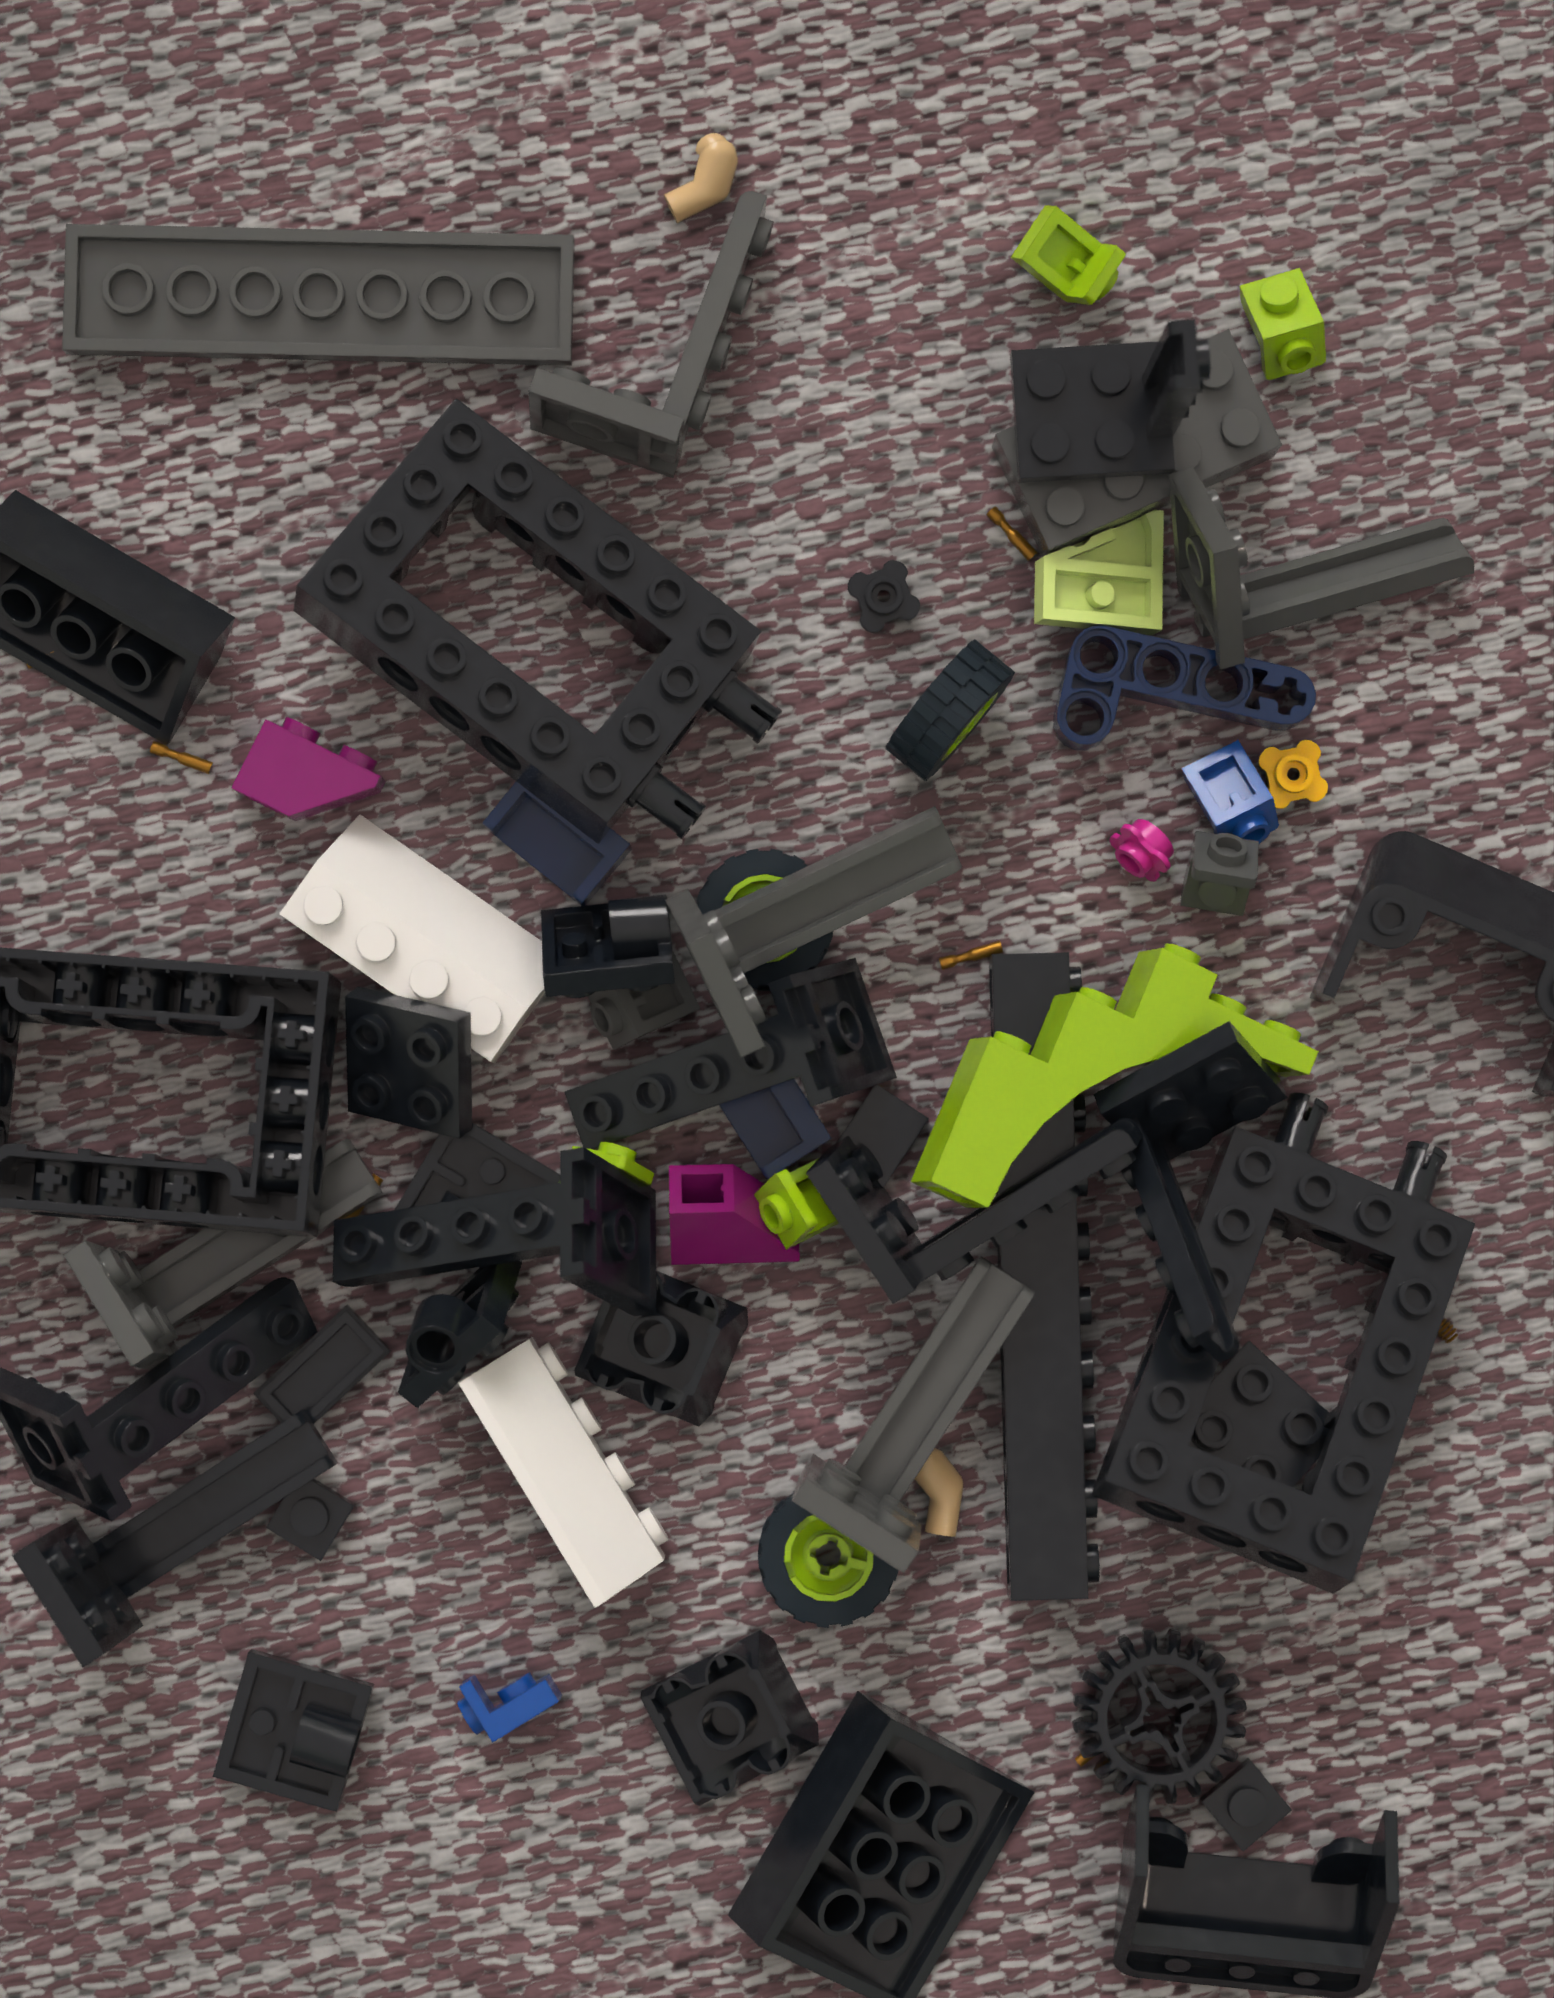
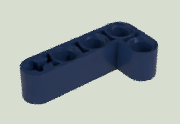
[1053,626,1316,751]

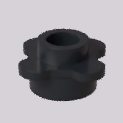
[848,560,920,633]

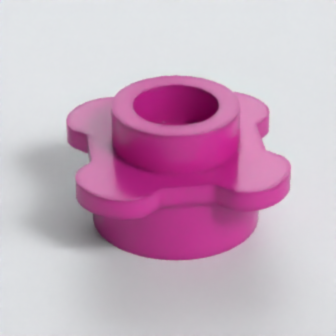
[1110,819,1174,882]

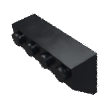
[0,490,235,745]

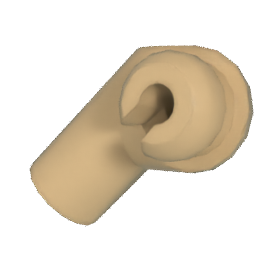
[663,133,738,223]
[914,1448,963,1537]

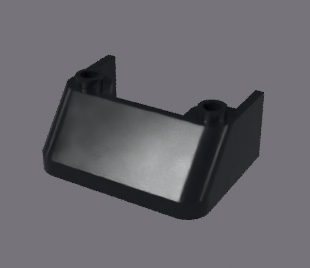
[1309,831,1554,1097]
[1113,1784,1400,1998]

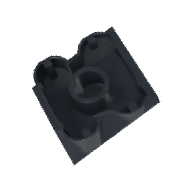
[574,1271,748,1427]
[640,1630,819,1806]

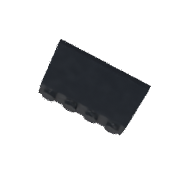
[728,1691,1035,1998]

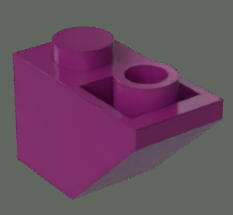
[231,717,386,821]
[669,1164,800,1265]

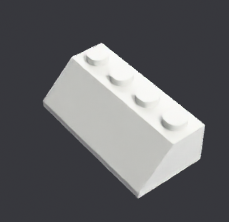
[279,814,545,1064]
[458,1337,669,1608]

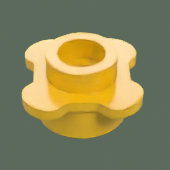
[1258,740,1328,809]

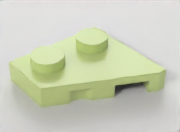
[1034,510,1164,635]

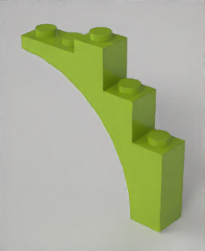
[911,943,1319,1208]

